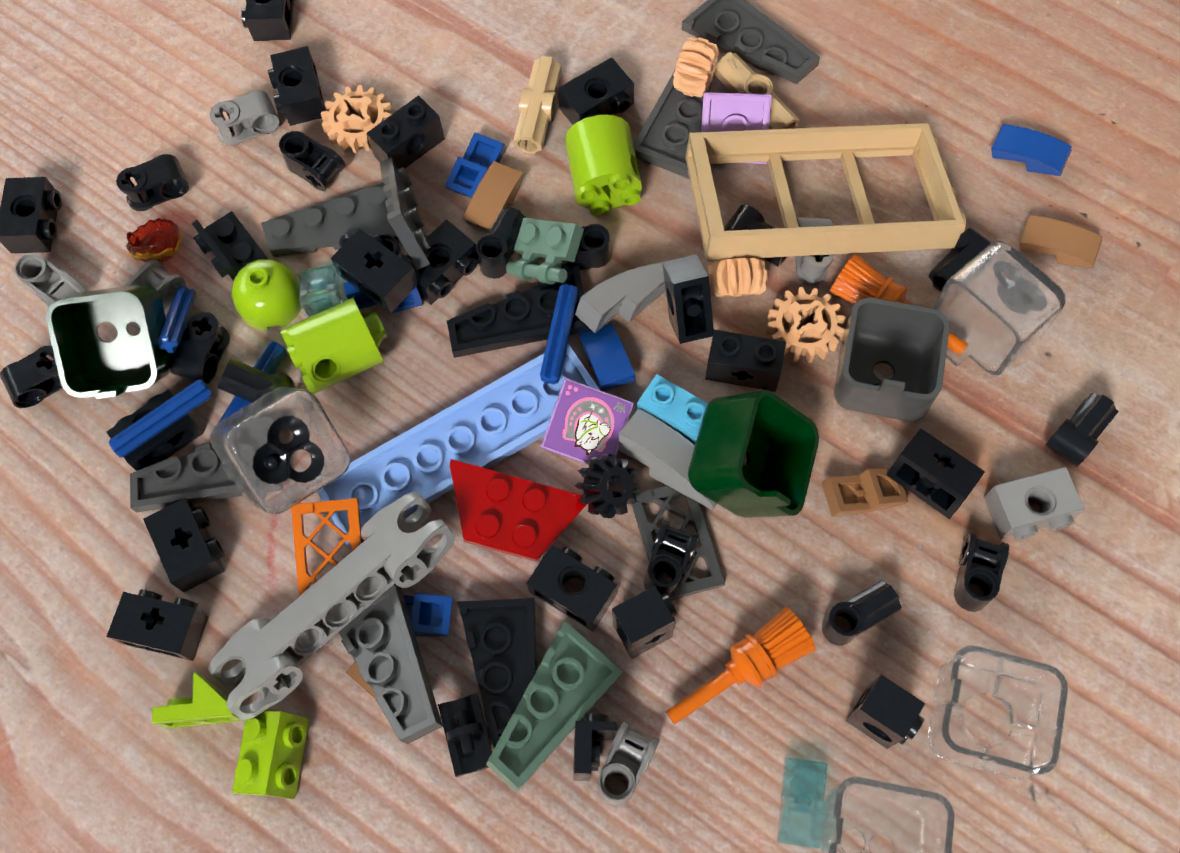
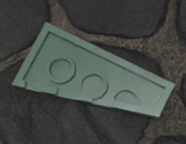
[486,620,623,793]

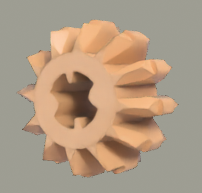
[673,37,719,98]
[708,258,768,298]

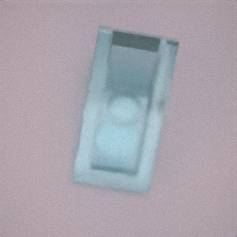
[299,264,342,317]
[777,757,828,849]

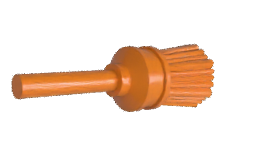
[829,253,969,355]
[665,607,816,725]

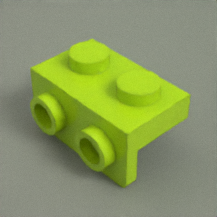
[232,711,309,799]

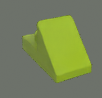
[152,672,243,729]

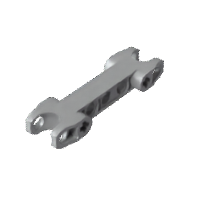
[208,491,456,721]

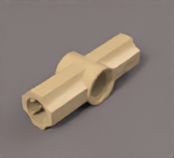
[714,52,800,130]
[513,56,562,154]

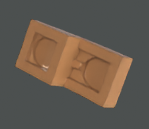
[463,161,525,231]
[1020,215,1102,269]
[821,468,909,517]

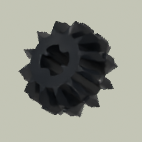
[574,454,641,518]

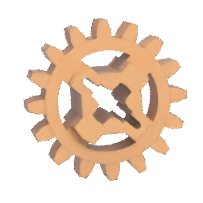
[321,85,393,153]
[766,287,845,363]

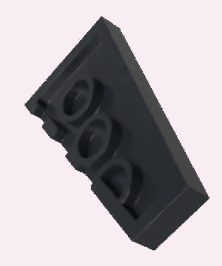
[447,264,592,358]
[457,598,537,748]

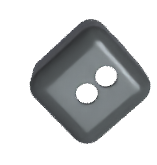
[834,298,950,422]

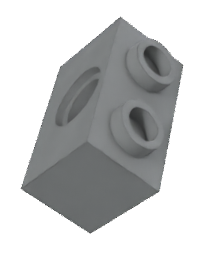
[984,467,1085,541]

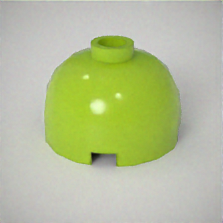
[231,259,304,330]

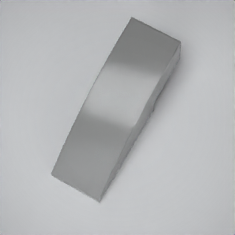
[575,262,666,333]
[618,408,717,510]

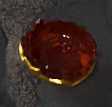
[126,218,182,263]

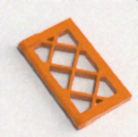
[290,498,362,596]

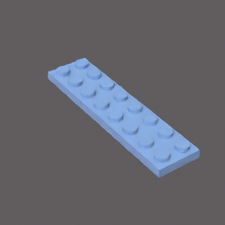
[313,344,599,549]

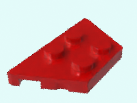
[449,459,587,562]

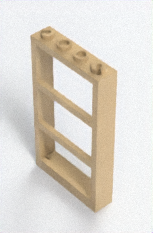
[685,123,966,261]

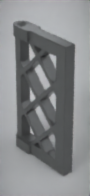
[631,486,725,601]

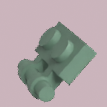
[506,218,584,285]

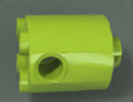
[565,115,642,216]
[281,298,388,395]

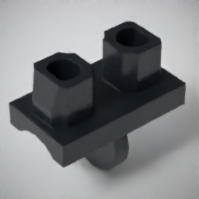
[438,693,493,777]

